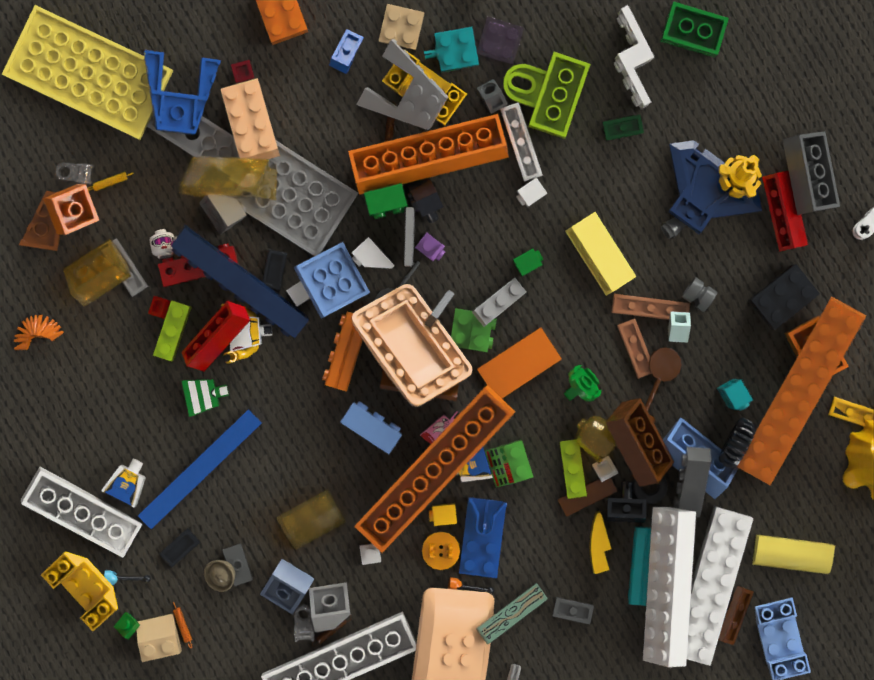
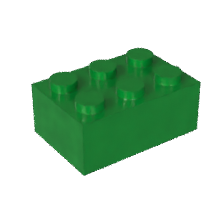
[660,1,729,58]

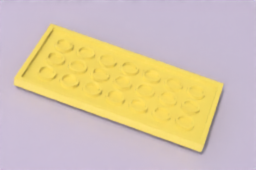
[2,5,173,140]

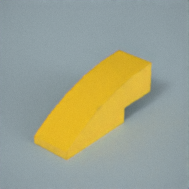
[590,511,611,574]

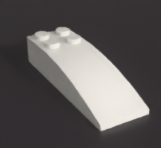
[21,467,142,558]

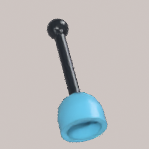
[104,570,151,585]

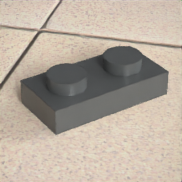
[552,597,594,624]

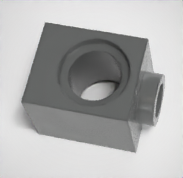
[477,79,508,114]

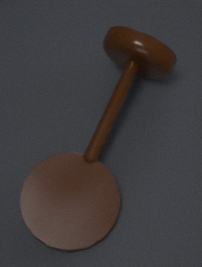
[645,347,681,424]

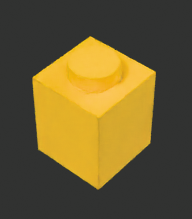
[429,503,457,526]

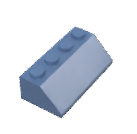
[663,418,738,499]

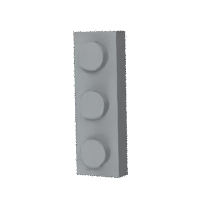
[472,278,527,327]

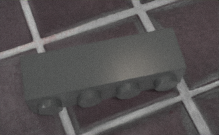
[674,447,711,518]

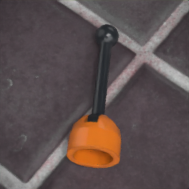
[448,577,494,595]

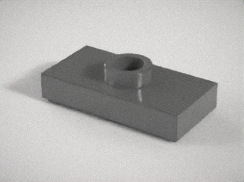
[223,543,253,586]

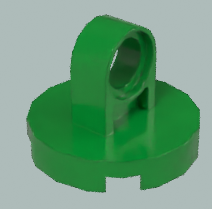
[564,365,601,402]

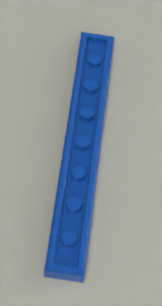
[138,409,262,529]

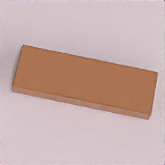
[617,318,651,379]

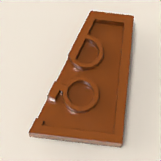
[19,191,60,251]

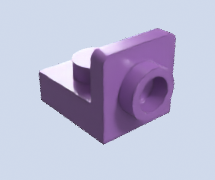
[415,233,445,261]

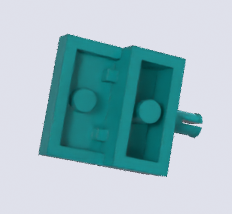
[424,27,479,73]

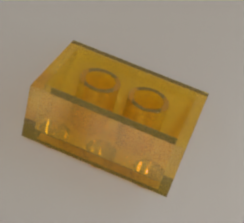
[63,239,131,307]
[276,489,346,549]

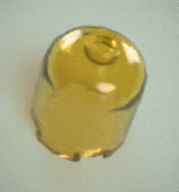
[575,415,617,464]

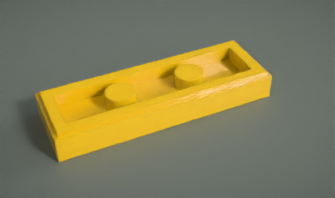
[828,397,874,427]

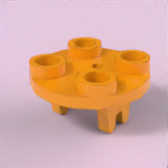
[422,532,460,570]

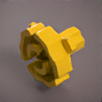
[719,155,762,198]

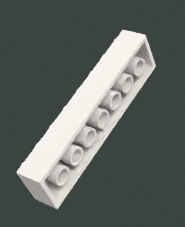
[687,506,753,666]
[643,507,696,667]
[261,611,417,680]

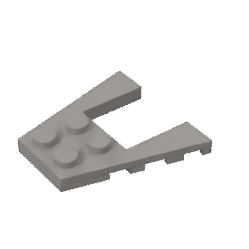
[356,39,448,130]

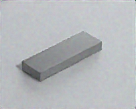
[101,238,149,297]

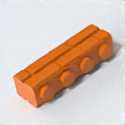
[322,311,363,392]

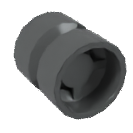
[681,277,718,312]

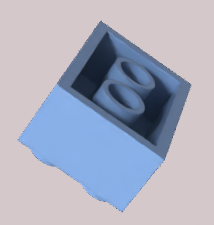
[340,401,402,454]

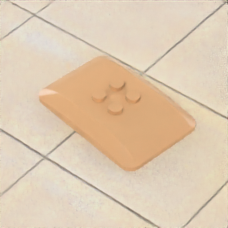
[352,284,472,406]
[412,588,494,680]

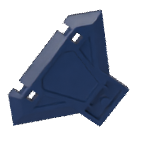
[668,140,762,234]

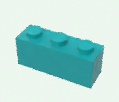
[717,379,753,411]

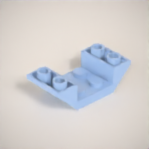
[755,597,811,680]

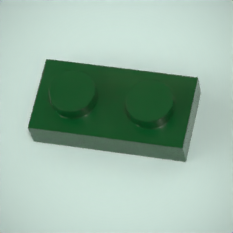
[602,114,644,141]

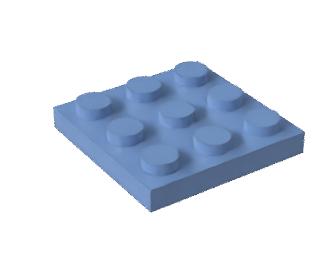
[294,242,370,319]

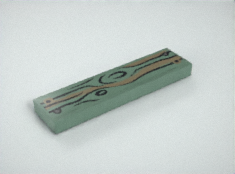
[476,583,548,644]

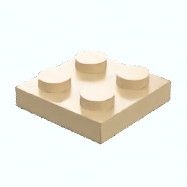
[379,4,424,50]

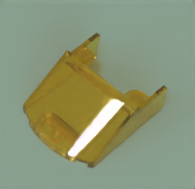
[179,157,277,200]

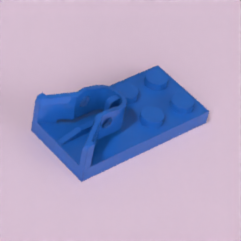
[459,497,507,578]

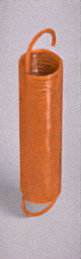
[173,602,192,648]

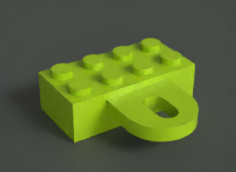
[503,52,590,139]

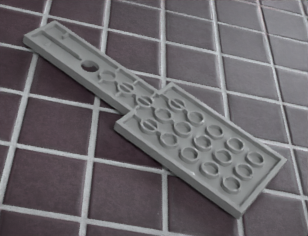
[147,115,359,256]

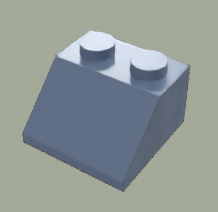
[260,559,314,614]

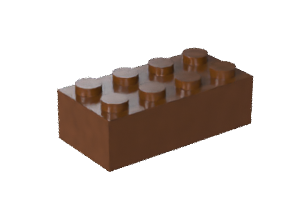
[605,398,674,487]

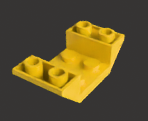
[382,49,467,125]
[41,551,118,631]

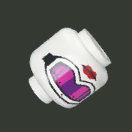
[149,229,174,259]

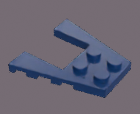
[143,50,221,135]

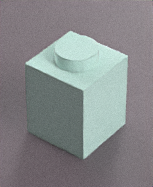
[668,312,691,343]

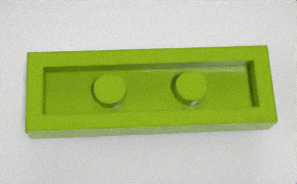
[560,439,587,499]

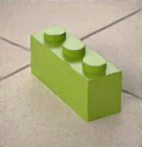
[153,300,192,361]

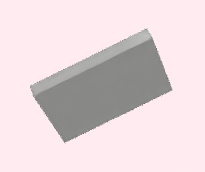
[404,207,415,267]

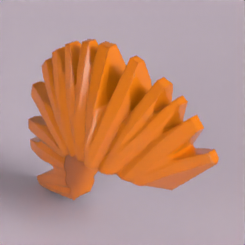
[14,315,64,350]

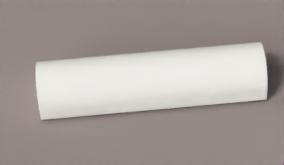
[500,102,543,182]

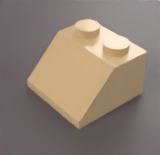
[137,613,182,662]

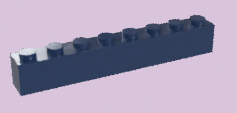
[171,225,309,338]

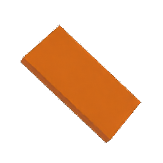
[477,327,562,398]

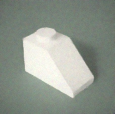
[351,237,394,269]

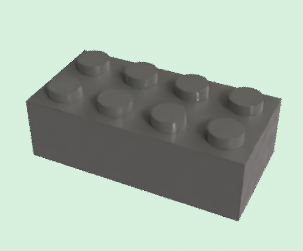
[782,131,840,215]

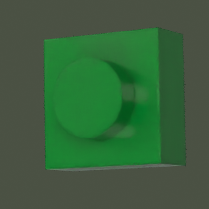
[114,612,140,640]

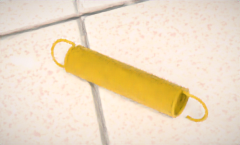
[87,172,133,191]

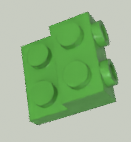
[451,308,497,352]

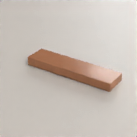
[611,294,690,320]

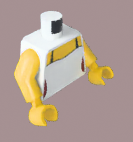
[221,304,272,364]

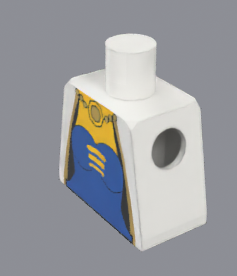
[456,447,493,482]
[102,458,146,507]

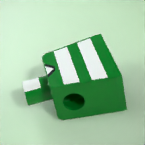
[182,379,229,417]

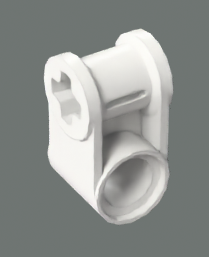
[852,206,874,240]

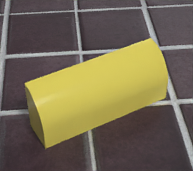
[565,212,636,295]
[752,535,835,574]

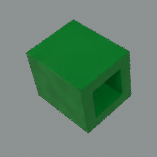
[513,249,544,276]

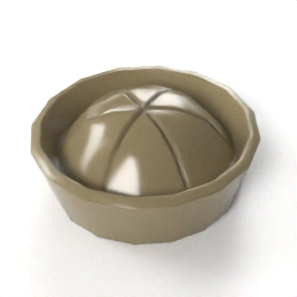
[204,560,236,592]

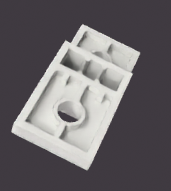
[614,5,654,109]

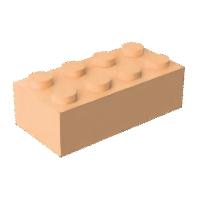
[221,78,280,166]

